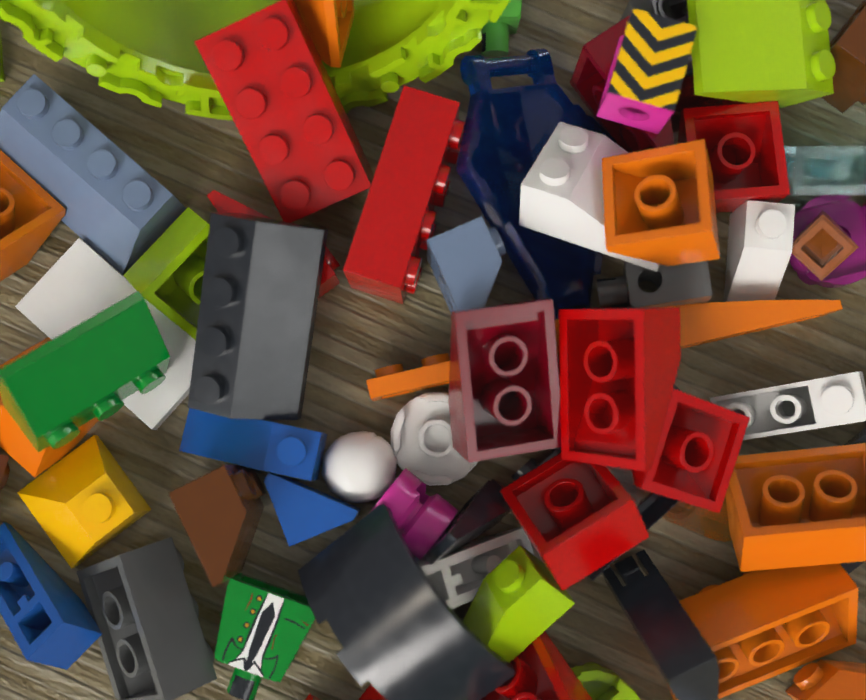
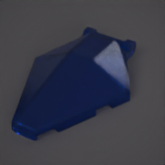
[456,48,616,320]

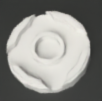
[390,392,478,486]

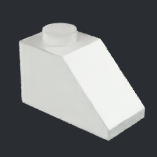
[724,200,795,302]

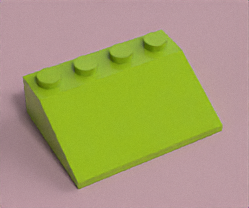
[687,0,836,108]

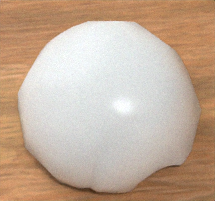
[322,431,397,503]

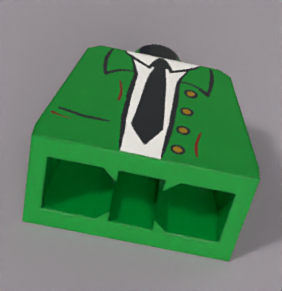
[215,573,316,700]

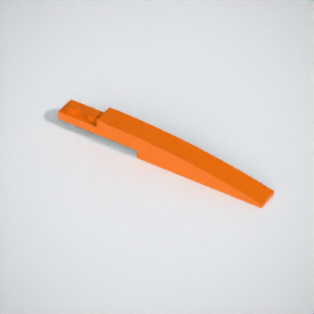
[366,300,843,402]

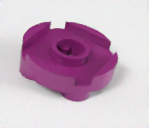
[789,193,866,288]

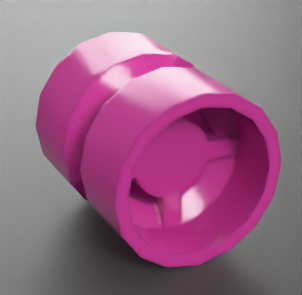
[370,468,458,560]

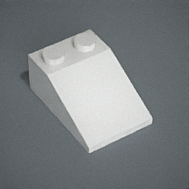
[519,122,660,272]

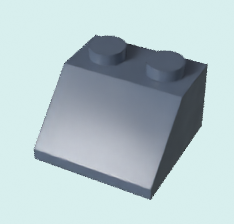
[427,216,506,315]

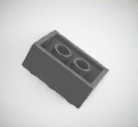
[77,537,217,700]

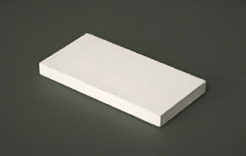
[15,238,196,430]

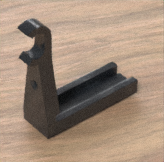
[602,550,719,700]

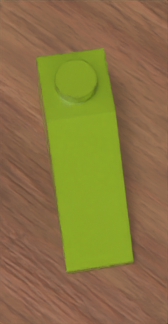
[463,545,575,663]

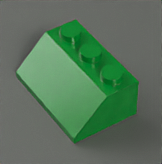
[0,291,170,453]

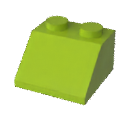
[123,207,210,340]

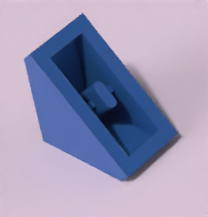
[264,472,361,547]

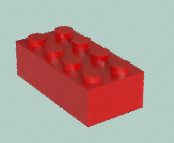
[194,0,374,223]
[343,85,466,304]

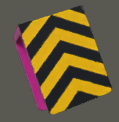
[596,9,697,134]

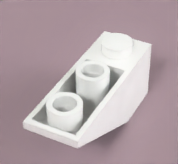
[710,371,866,440]

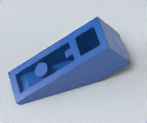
[179,408,328,481]
[0,522,102,670]

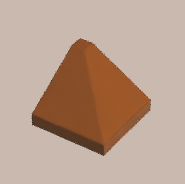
[792,210,859,281]

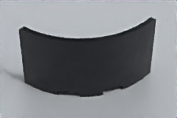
[298,504,515,700]

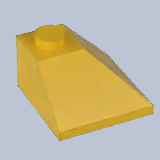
[17,435,152,569]

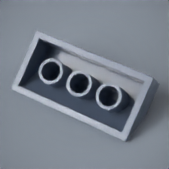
[0,74,186,275]

